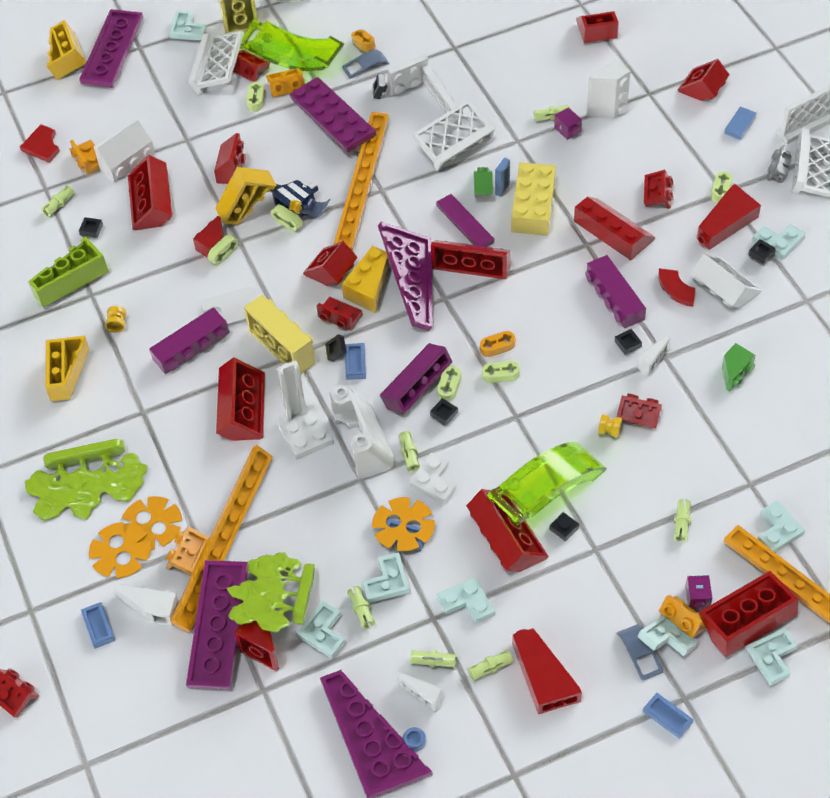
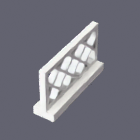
[188,30,244,94]
[775,86,830,145]
[412,100,496,172]
[792,128,830,198]

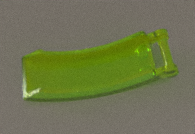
[240,19,345,71]
[487,442,607,526]

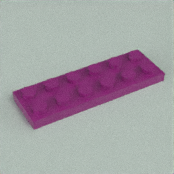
[79,9,143,88]
[289,77,377,153]
[186,560,249,690]

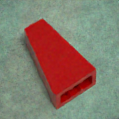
[696,184,761,250]
[512,628,582,715]

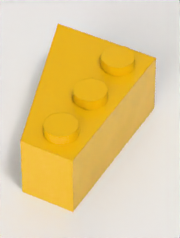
[46,20,86,80]
[215,167,277,225]
[342,246,390,313]
[45,335,90,401]

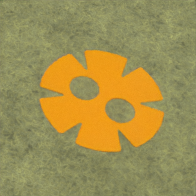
[122,496,182,550]
[372,497,435,551]
[89,522,151,578]

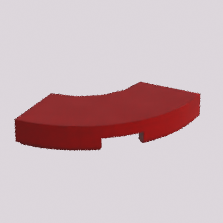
[658,268,695,307]

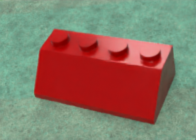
[128,154,172,231]
[574,196,655,261]
[431,240,511,280]
[216,357,265,441]
[466,489,549,572]
[699,571,799,657]

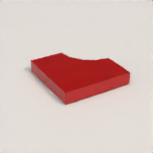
[20,124,60,163]

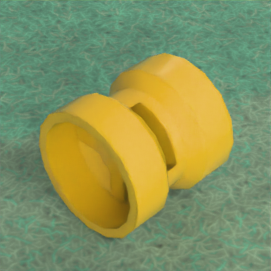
[105,306,127,333]
[598,414,622,438]

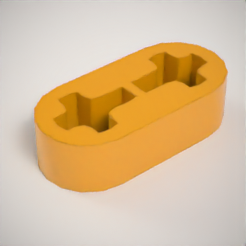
[351,30,376,51]
[480,331,515,357]

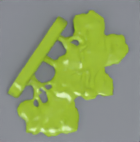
[25,439,148,520]
[226,552,315,632]

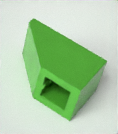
[474,167,493,194]
[722,343,756,392]

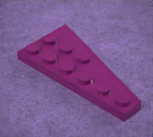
[378,221,433,331]
[320,670,433,798]

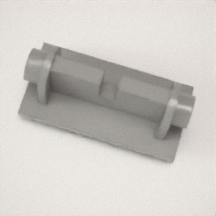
[767,144,792,182]

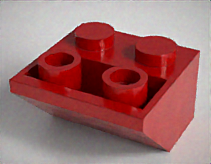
[576,11,619,43]
[214,133,246,184]

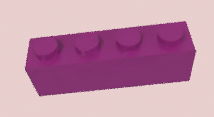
[585,255,646,329]
[149,307,230,374]
[380,343,453,414]

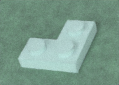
[169,10,207,40]
[752,224,806,260]
[757,500,805,553]
[362,552,410,603]
[437,577,495,624]
[296,601,345,659]
[637,615,699,656]
[746,628,797,686]

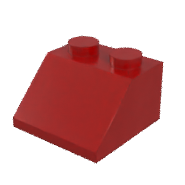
[678,59,730,101]
[303,241,358,286]
[234,621,279,672]

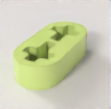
[246,82,265,112]
[711,172,732,203]
[271,204,303,232]
[208,234,238,265]
[482,361,520,383]
[437,366,461,402]

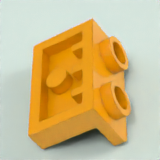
[266,68,305,97]
[69,140,100,175]
[165,526,210,575]
[658,595,706,639]

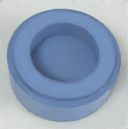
[403,727,426,752]

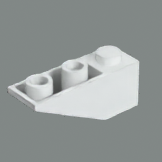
[113,583,179,626]

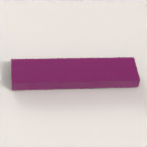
[436,194,494,247]

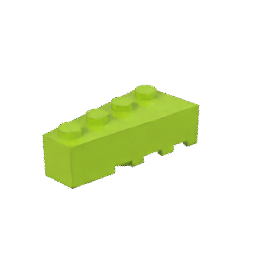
[28,236,109,307]

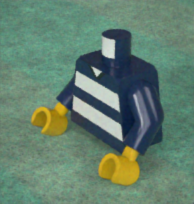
[267,180,319,218]

